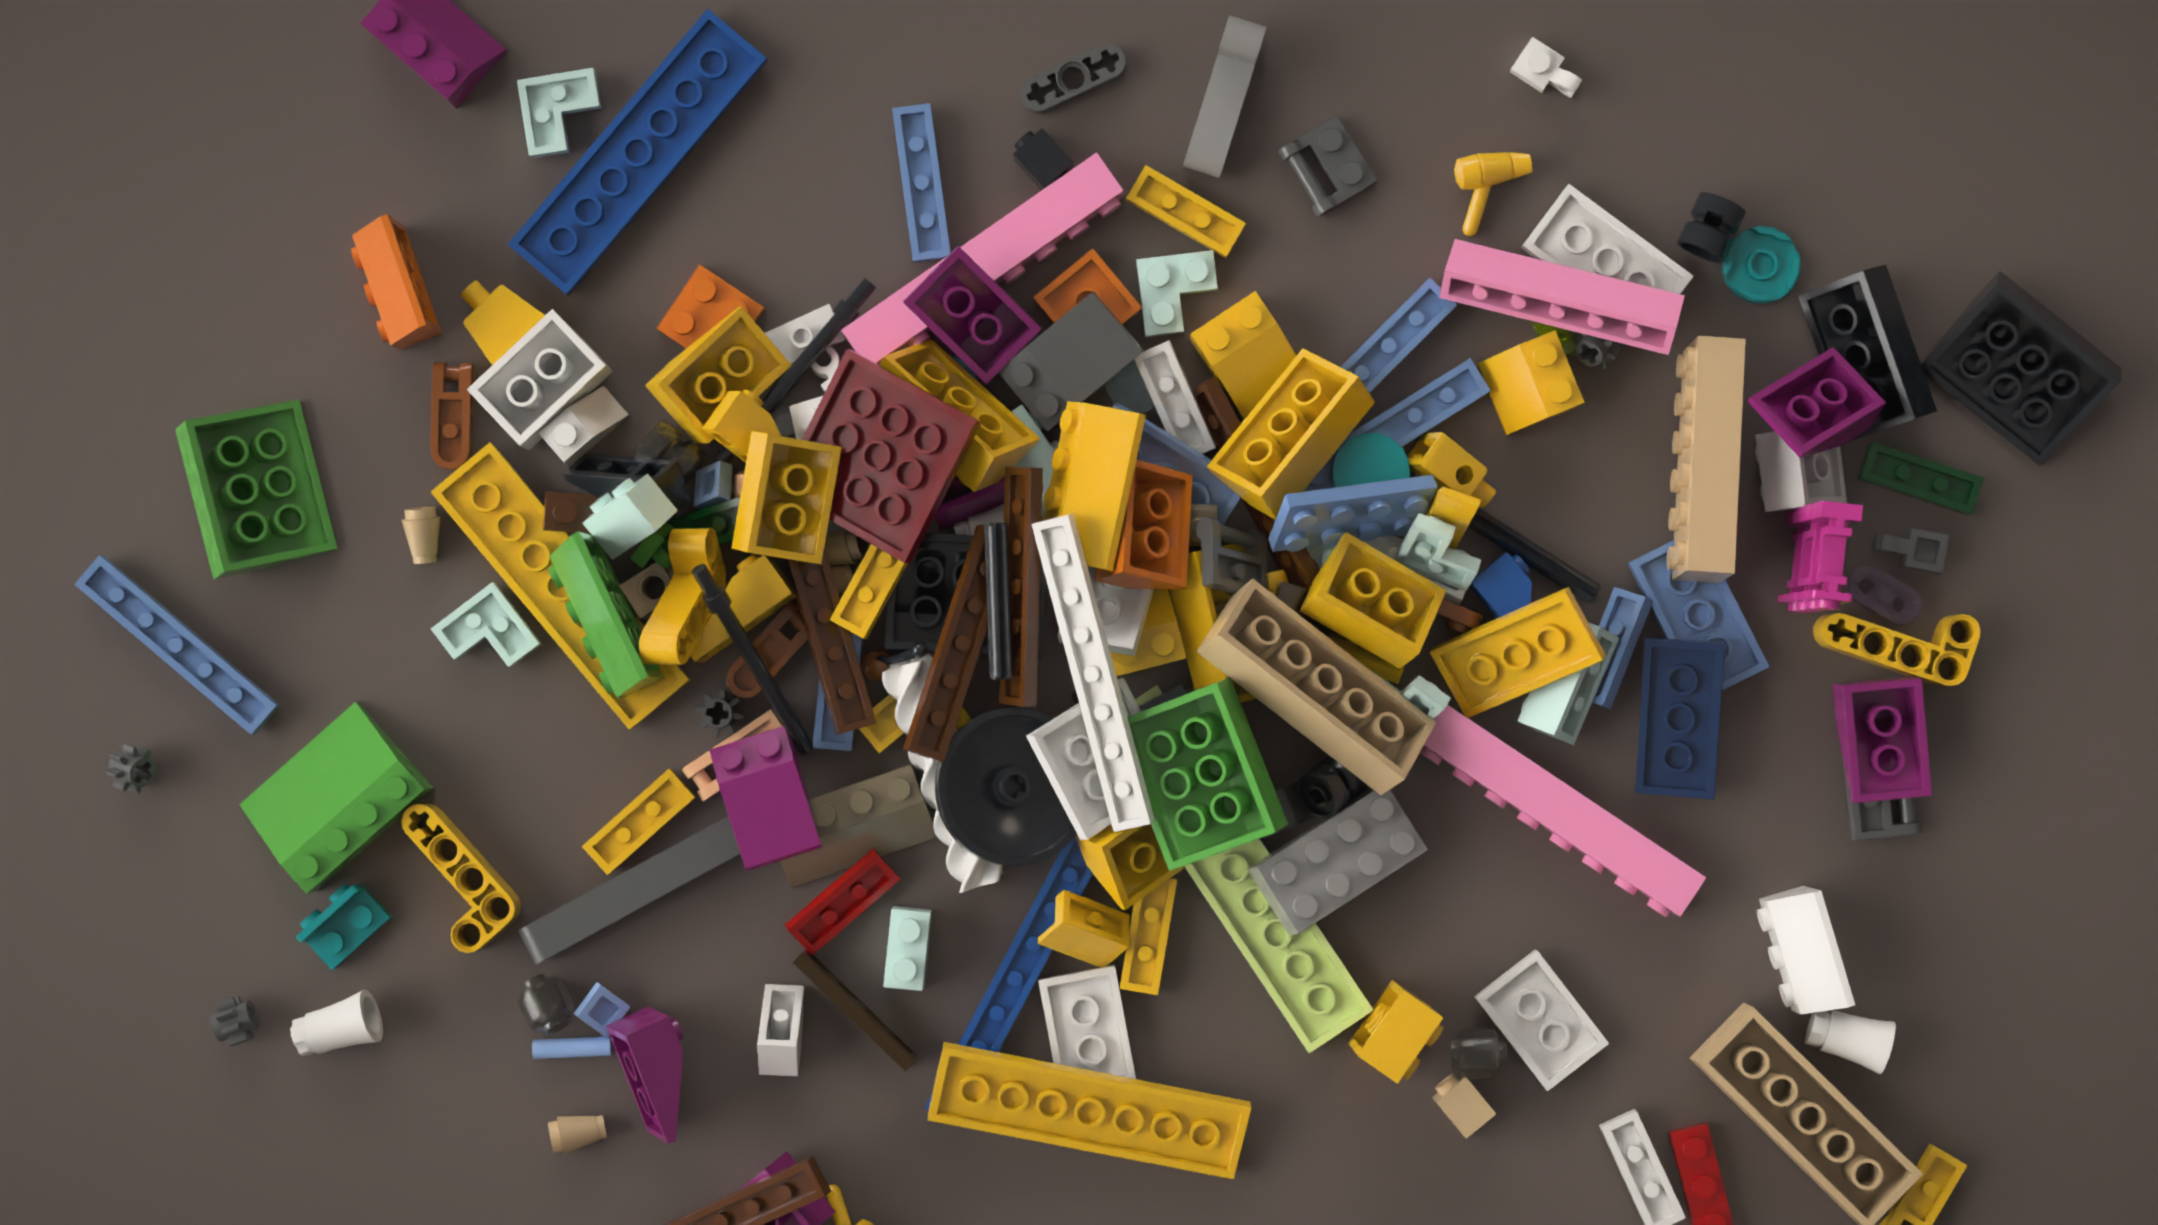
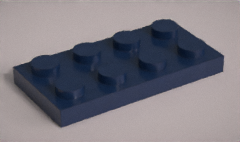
[1635,637,1725,800]

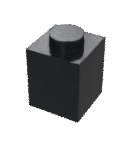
[1013,128,1073,191]

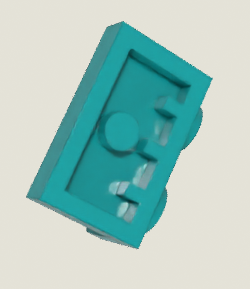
[296,882,393,970]

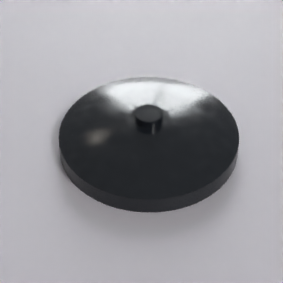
[935,707,1077,866]

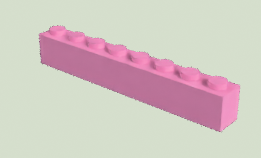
[841,152,1124,365]
[1420,705,1706,917]

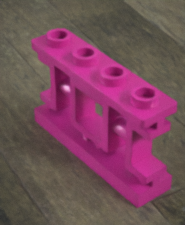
[1777,501,1863,613]

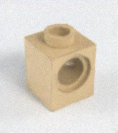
[619,563,674,620]
[1432,1073,1496,1139]

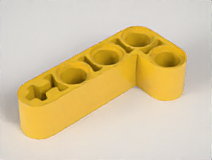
[639,528,726,665]
[1813,613,1981,686]
[401,803,522,953]

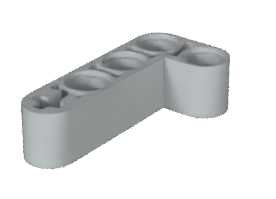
[1183,15,1267,178]

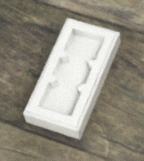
[765,304,846,365]

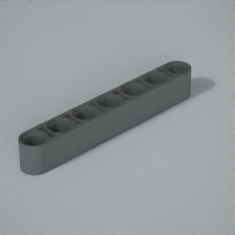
[518,816,740,965]

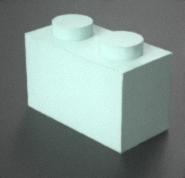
[582,474,678,560]
[883,906,933,991]

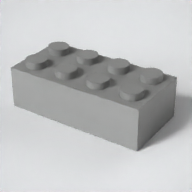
[1247,788,1428,935]

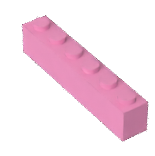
[1439,239,1685,355]

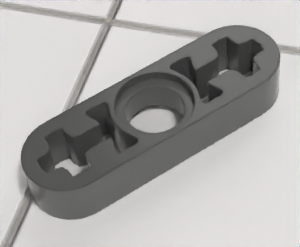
[1021,44,1126,114]

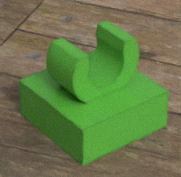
[630,522,674,569]

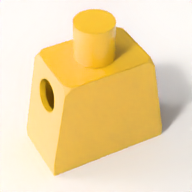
[461,280,545,365]
[1407,432,1496,508]

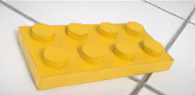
[1430,587,1606,718]

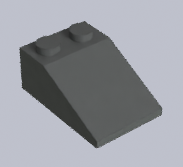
[998,292,1144,431]

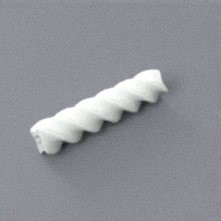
[882,653,1004,893]

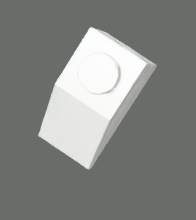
[539,386,630,466]
[757,984,804,1076]

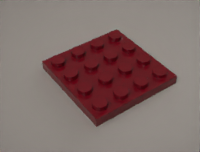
[801,349,982,564]

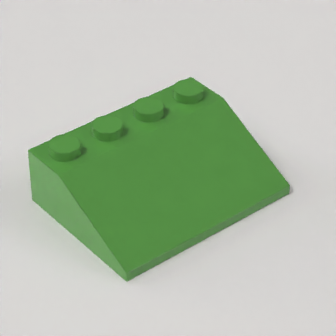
[175,399,338,580]
[548,531,665,698]
[1128,677,1288,871]
[239,702,434,894]

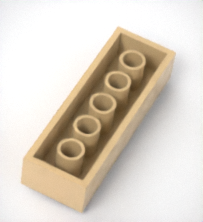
[1666,336,1746,583]
[1197,578,1436,795]
[1689,1003,1923,1225]

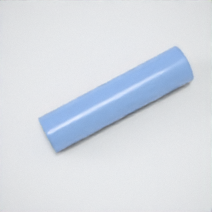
[532,1036,613,1059]

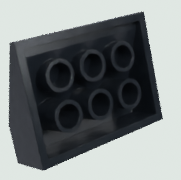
[1921,271,2122,466]
[884,533,1046,659]

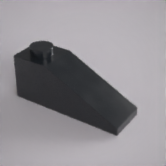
[563,453,691,522]

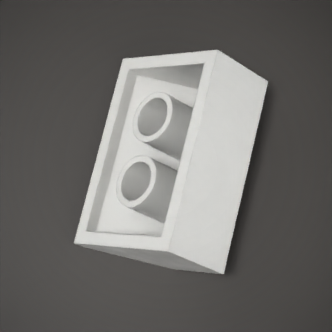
[467,309,613,451]
[1757,886,1855,1015]

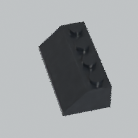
[1798,265,1937,441]

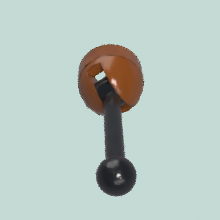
[860,642,927,681]

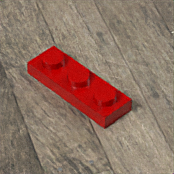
[785,848,901,956]
[1667,1122,1734,1225]

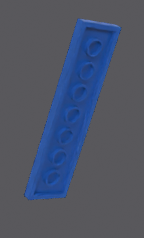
[507,9,768,296]

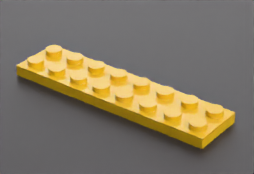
[431,442,691,730]
[928,1042,1252,1179]

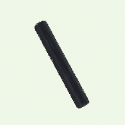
[1468,507,1601,602]
[984,522,1013,680]

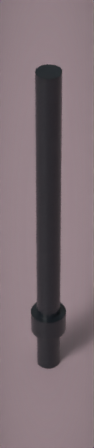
[715,278,876,463]
[691,564,813,754]

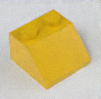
[1477,330,1585,435]
[1075,824,1184,910]

